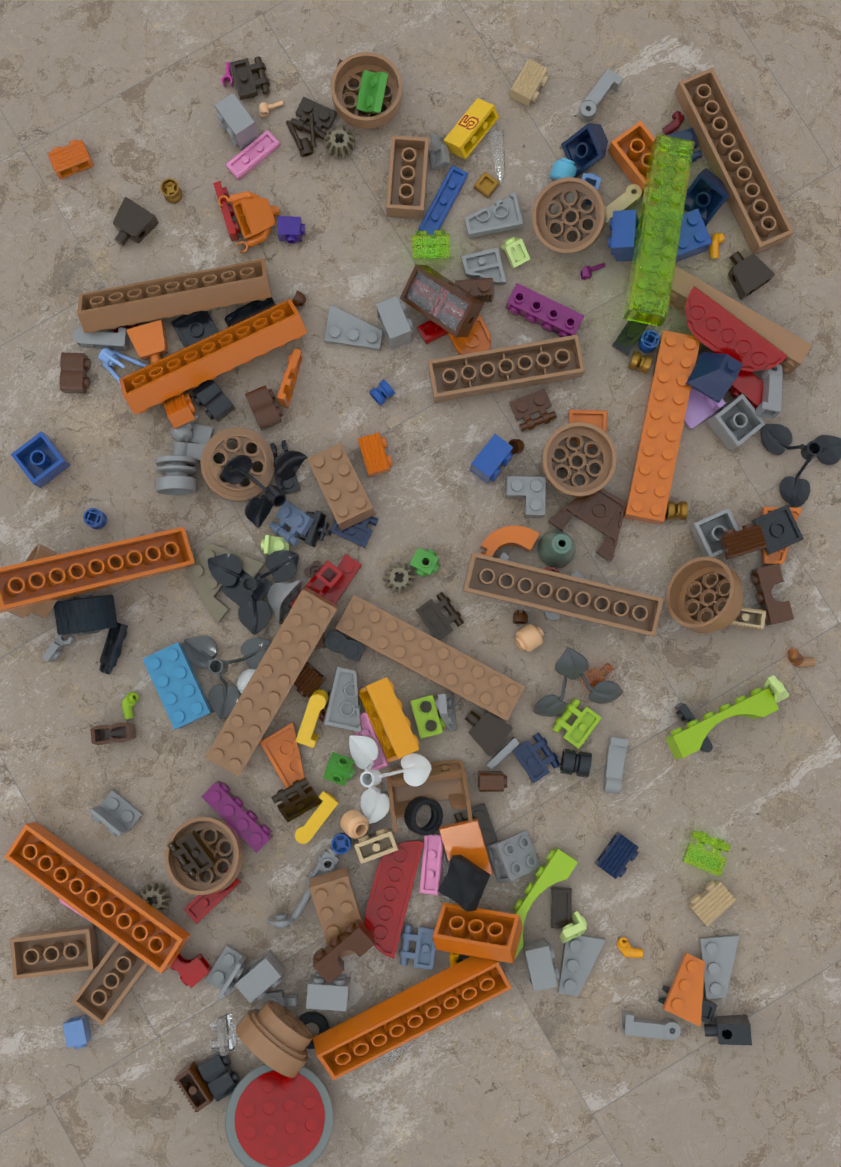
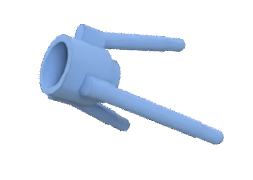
[98,347,148,384]

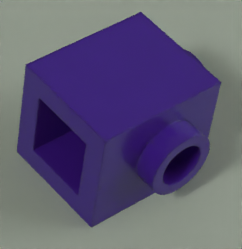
[277,216,306,244]

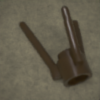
[286,113,317,157]

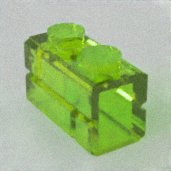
[412,230,450,259]

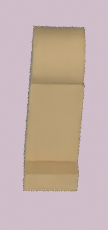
[604,184,642,229]

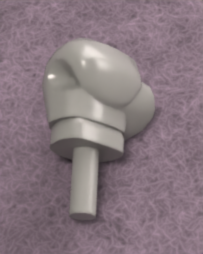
[170,414,199,442]

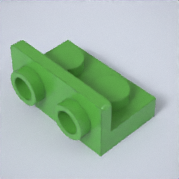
[356,70,388,114]

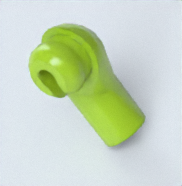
[121,692,139,720]

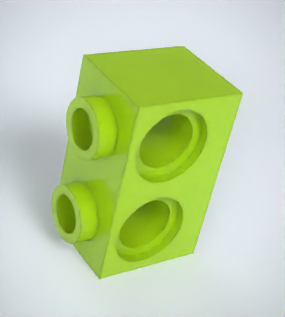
[410,695,446,739]

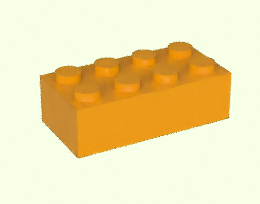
[358,677,419,762]

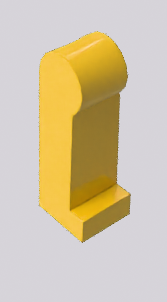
[295,689,329,748]
[295,790,340,844]

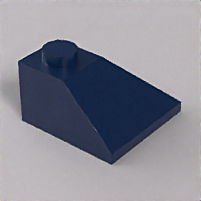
[561,123,608,177]
[677,168,730,226]
[686,352,743,403]

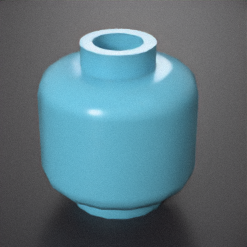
[550,157,577,181]

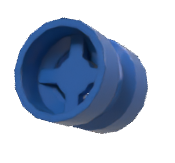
[638,330,660,353]
[369,379,395,406]
[83,508,107,529]
[331,832,352,854]

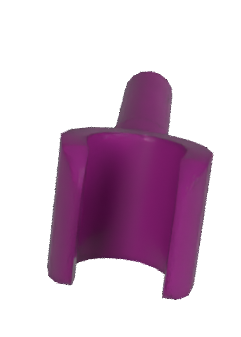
[580,263,605,280]

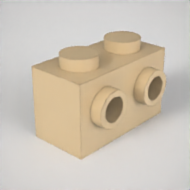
[354,827,398,864]

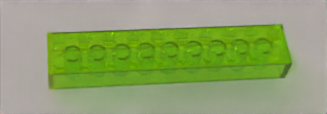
[623,134,695,327]

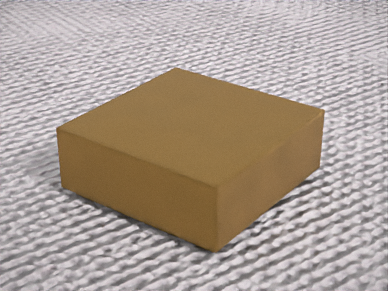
[473,171,500,199]

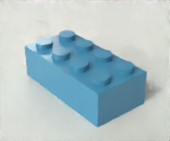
[143,642,214,730]

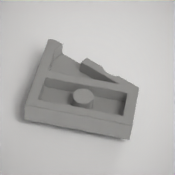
[461,248,506,285]
[436,693,457,731]

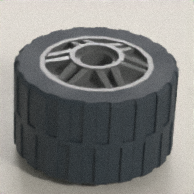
[54,594,118,635]

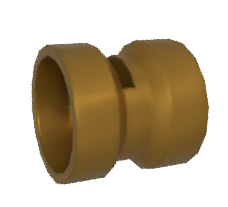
[160,178,182,204]
[628,350,653,374]
[665,501,688,520]

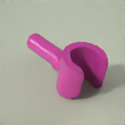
[221,62,234,87]

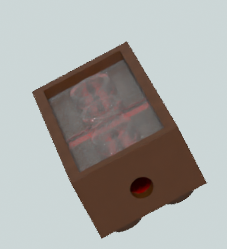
[400,264,484,337]

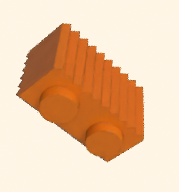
[47,139,94,179]
[163,392,196,429]
[358,432,393,477]

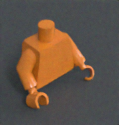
[218,191,279,253]

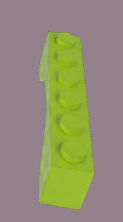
[665,687,779,759]
[512,847,578,960]

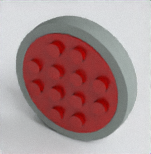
[225,1064,333,1167]

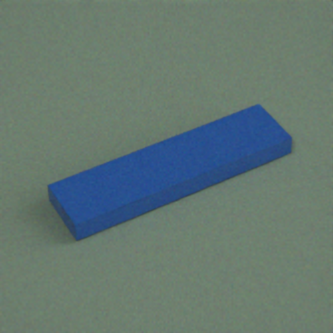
[418,165,468,239]

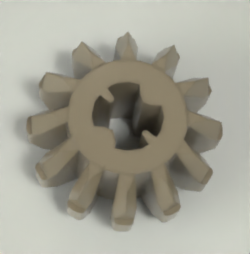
[324,125,356,159]
[383,562,416,595]
[139,882,172,914]

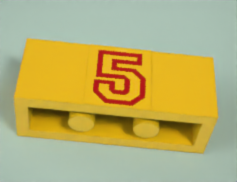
[444,98,499,160]

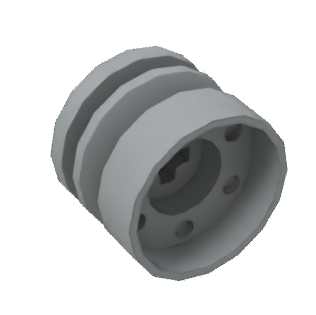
[156,455,197,495]

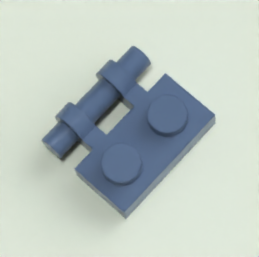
[269,500,315,546]
[399,924,436,970]

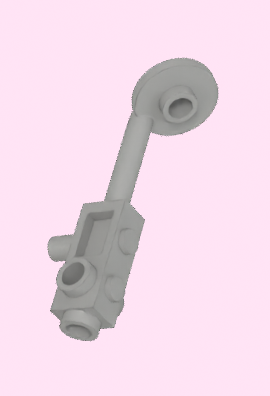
[267,847,339,928]

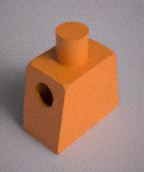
[126,319,168,364]

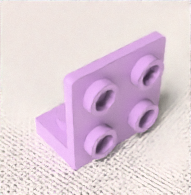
[684,387,726,429]

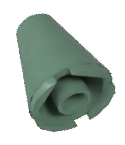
[538,530,576,568]

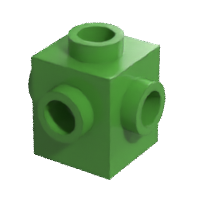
[409,547,440,578]
[323,752,355,786]

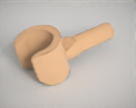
[259,101,284,117]

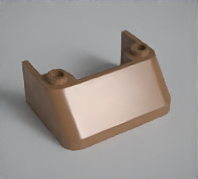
[387,759,473,833]

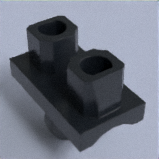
[298,510,332,548]

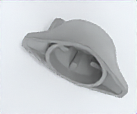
[268,580,303,624]

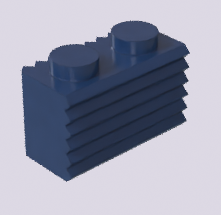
[595,832,639,879]

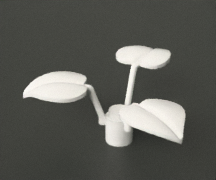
[349,735,432,824]

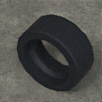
[404,796,443,836]

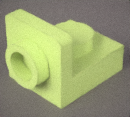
[500,236,530,268]
[261,535,290,556]
[763,675,789,703]
[559,911,587,943]

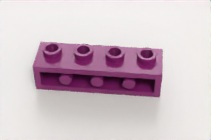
[505,283,584,337]
[201,781,273,853]

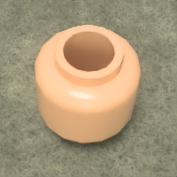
[514,624,544,652]
[340,809,369,839]

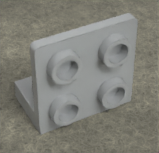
[89,790,143,836]
[486,830,540,883]
[205,944,247,1000]

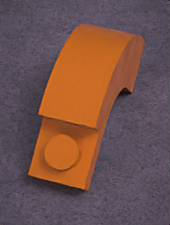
[480,525,540,557]

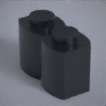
[192,380,235,422]
[324,631,365,661]
[198,1050,241,1102]

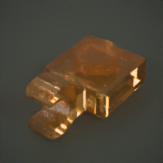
[580,663,614,692]

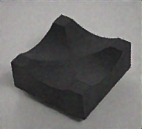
[438,855,490,912]

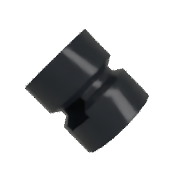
[560,748,592,778]

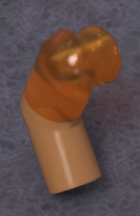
[788,648,815,668]

